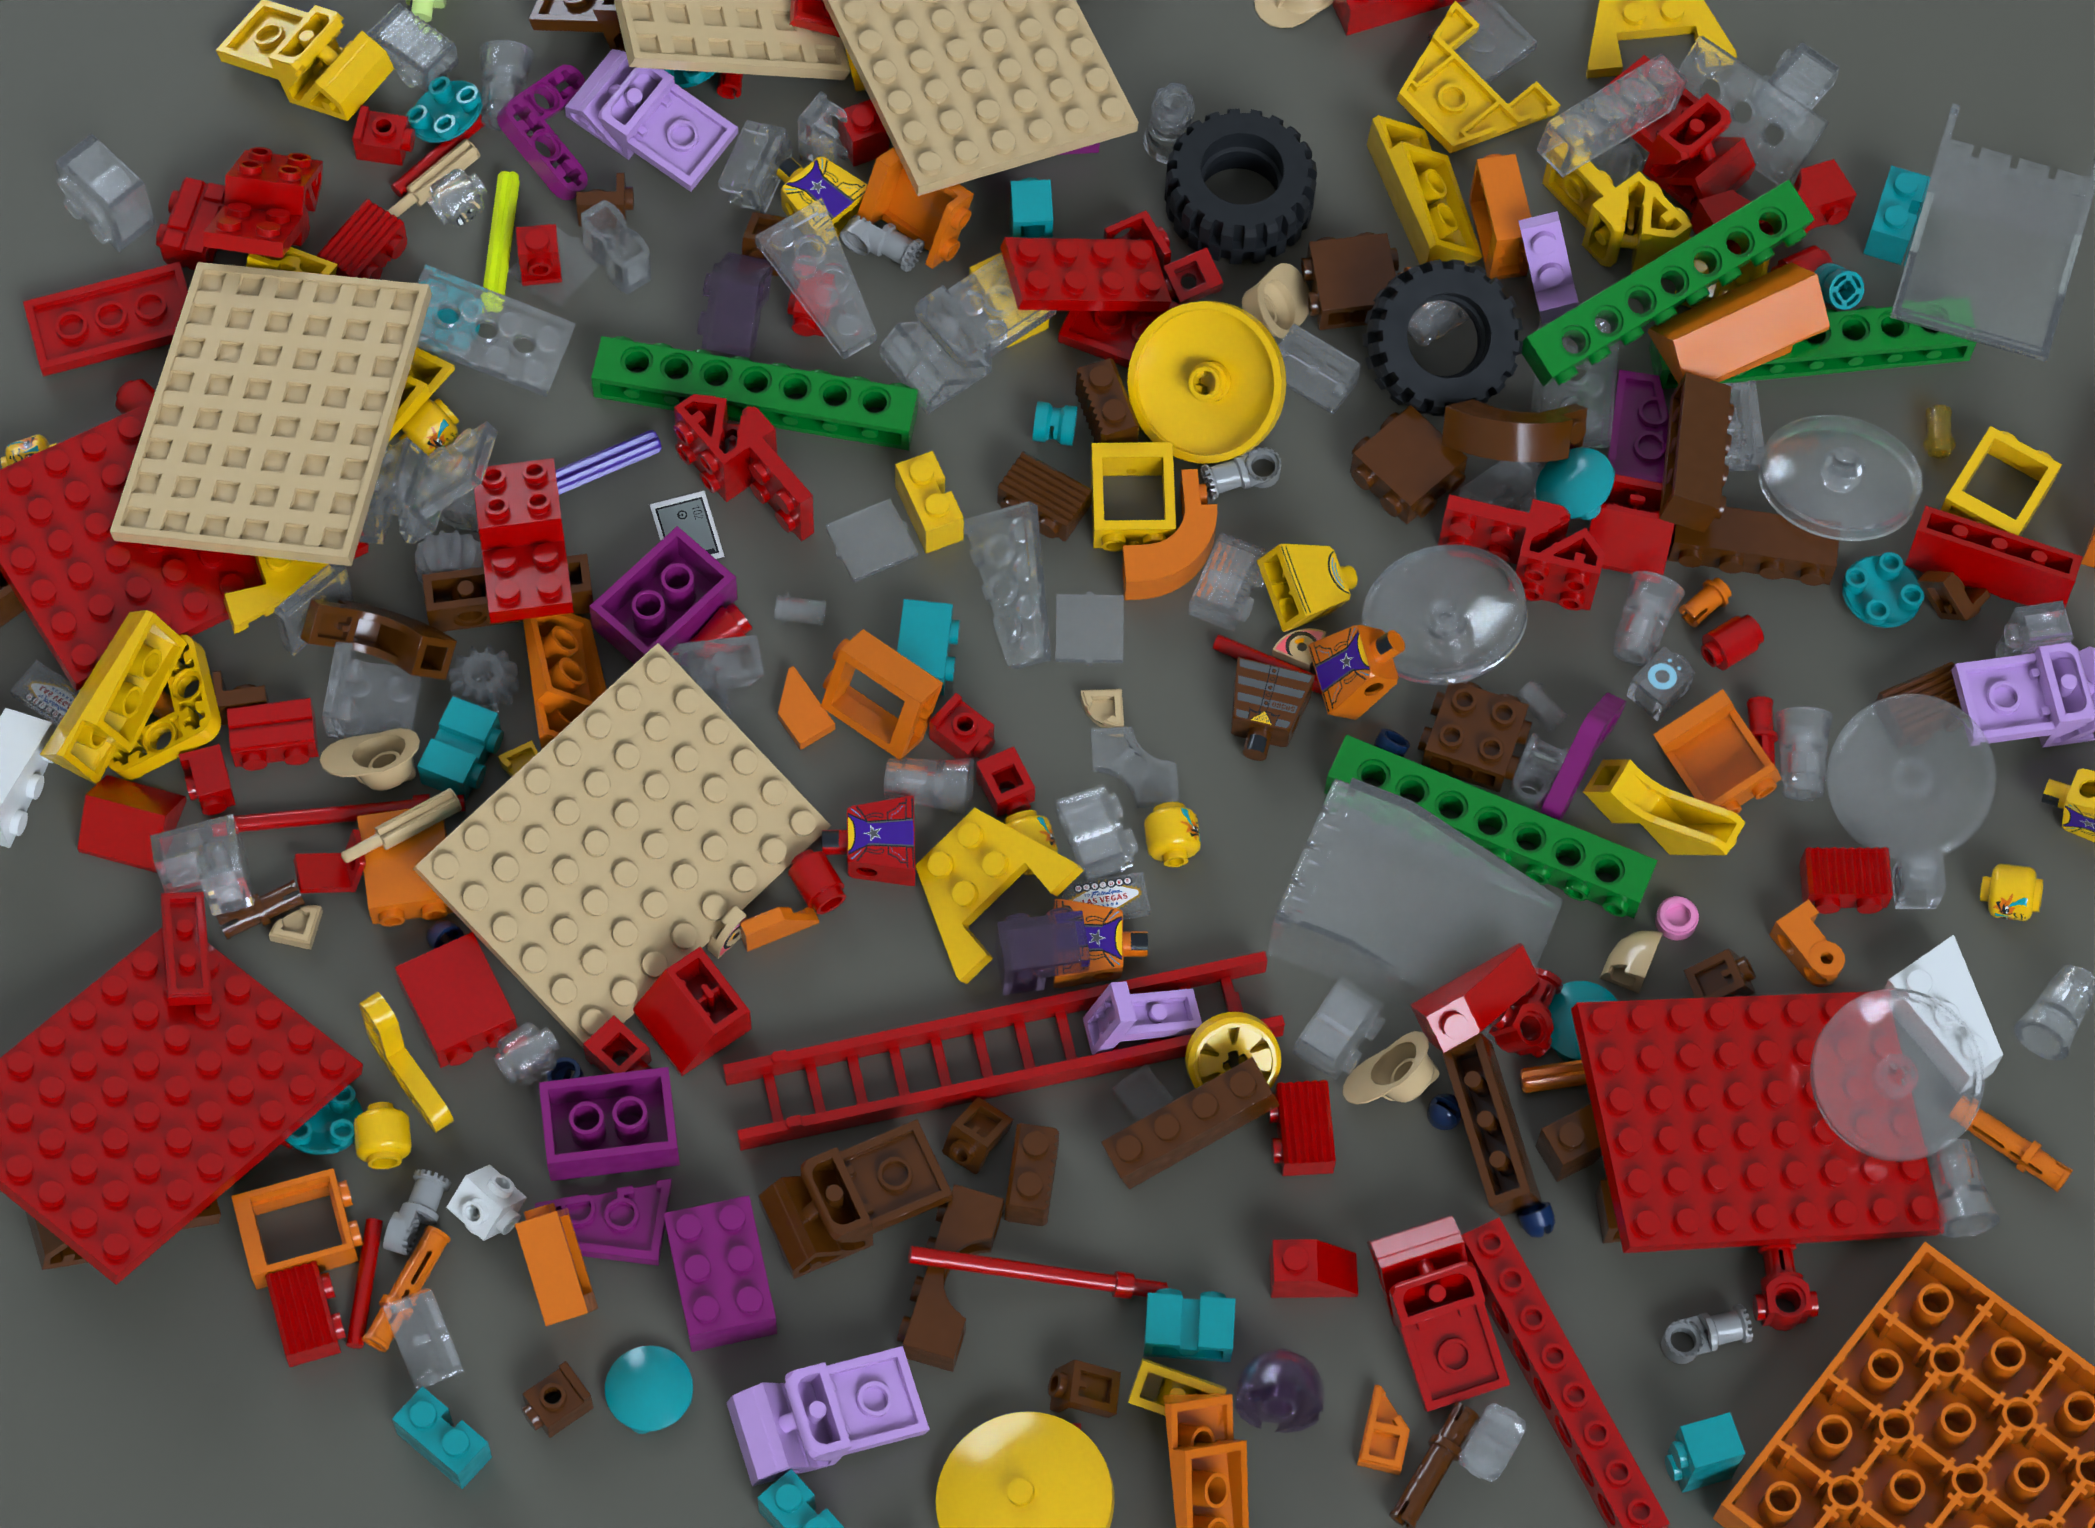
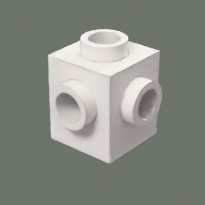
[446,1164,527,1241]

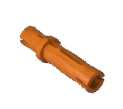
[1949,1096,2073,1193]
[362,1225,451,1352]

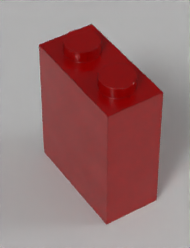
[394,932,519,1068]

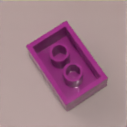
[589,526,738,664]
[539,1067,680,1181]
[663,1195,777,1352]

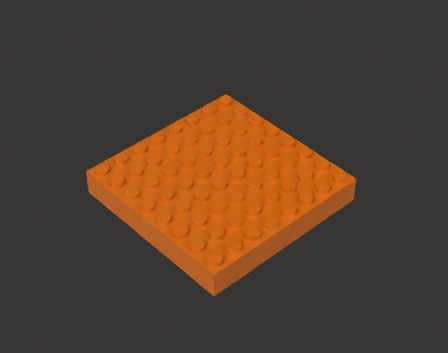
[1713,1242,2095,1528]

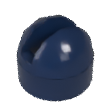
[1374,728,1410,757]
[426,920,464,950]
[547,1057,584,1081]
[1427,1093,1462,1130]
[1517,1202,1556,1238]

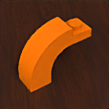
[1121,469,1218,600]

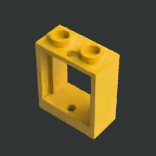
[1941,426,2062,536]
[1090,442,1176,552]

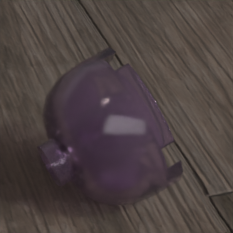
[1236,1349,1324,1433]

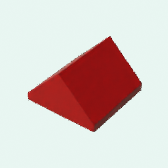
[77,775,187,873]

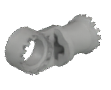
[839,215,925,272]
[1200,447,1282,500]
[383,1169,451,1256]
[1661,1304,1753,1364]

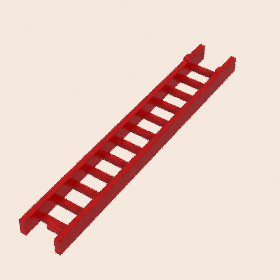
[723,951,1285,1151]

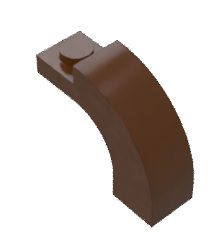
[1441,399,1588,462]
[300,599,457,680]

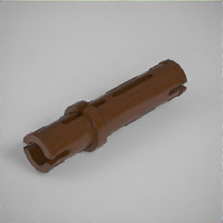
[1389,1402,1479,1528]

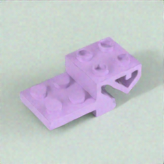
[565,49,738,192]
[1951,642,2095,748]
[726,1346,930,1487]

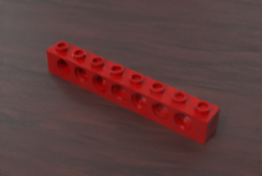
[1462,1217,1670,1528]

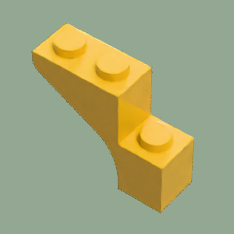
[1583,759,1746,855]

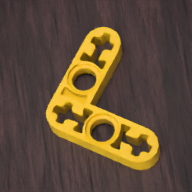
[108,634,221,780]
[359,992,454,1133]

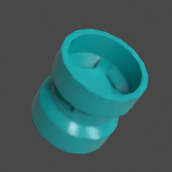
[1814,263,1864,310]
[1032,401,1078,446]

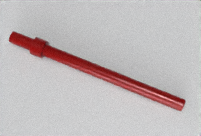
[211,793,466,835]
[908,1246,1168,1299]

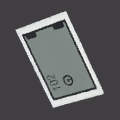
[650,491,725,559]

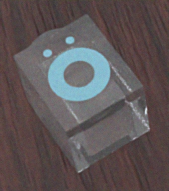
[1627,646,1695,722]
[1891,851,1946,909]

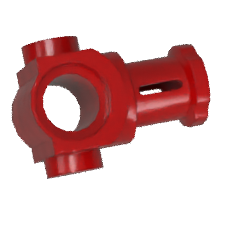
[1489,968,1563,1058]
[1753,1244,1819,1331]

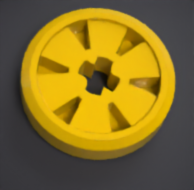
[1185,1012,1281,1088]

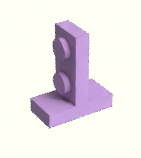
[1518,211,1579,324]
[1083,981,1202,1055]

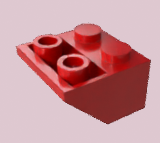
[1588,474,1675,580]
[633,946,752,1076]

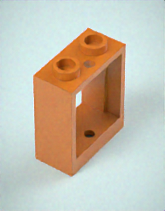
[1468,154,1531,280]
[820,629,943,760]
[231,1168,363,1290]
[515,1203,598,1326]

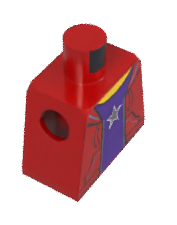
[822,796,915,886]

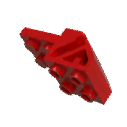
[1591,55,1756,213]
[203,147,323,258]
[673,394,814,542]
[472,458,574,623]
[1438,494,1605,611]
[1367,1215,1510,1412]

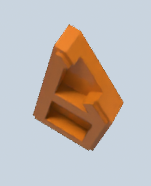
[778,666,835,750]
[740,907,819,952]
[1357,1384,1410,1476]

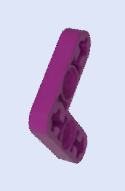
[497,64,588,200]
[1540,692,1626,821]

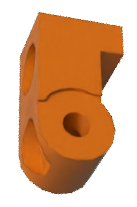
[1769,899,1845,987]

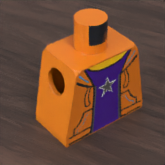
[1308,625,1405,720]
[1053,899,1148,988]

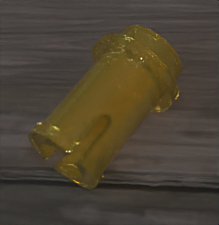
[1923,405,1956,459]

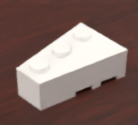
[0,708,55,848]
[1883,935,2003,1096]

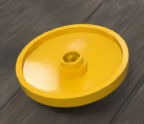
[1127,301,1286,464]
[936,1412,1115,1528]

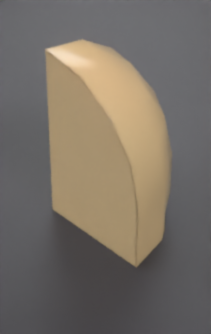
[1600,930,1663,993]

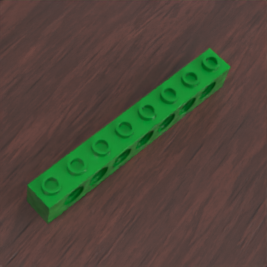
[1522,179,1815,387]
[1649,299,1977,389]
[591,336,918,451]
[1324,735,1658,919]

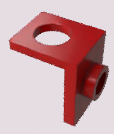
[1104,210,1172,272]
[293,829,366,893]

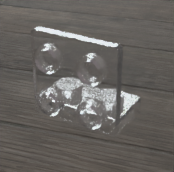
[322,642,422,739]

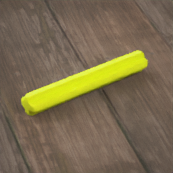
[481,171,520,314]

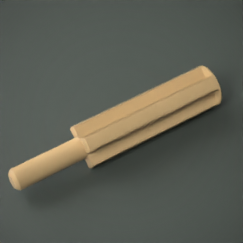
[387,139,480,218]
[341,788,462,863]

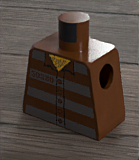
[1231,657,1315,761]

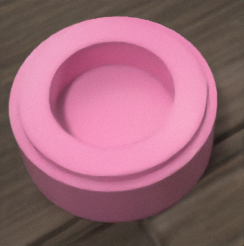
[1655,896,1699,941]

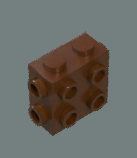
[1301,232,1399,330]
[1350,405,1468,525]
[1417,679,1533,793]

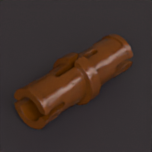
[216,879,305,940]

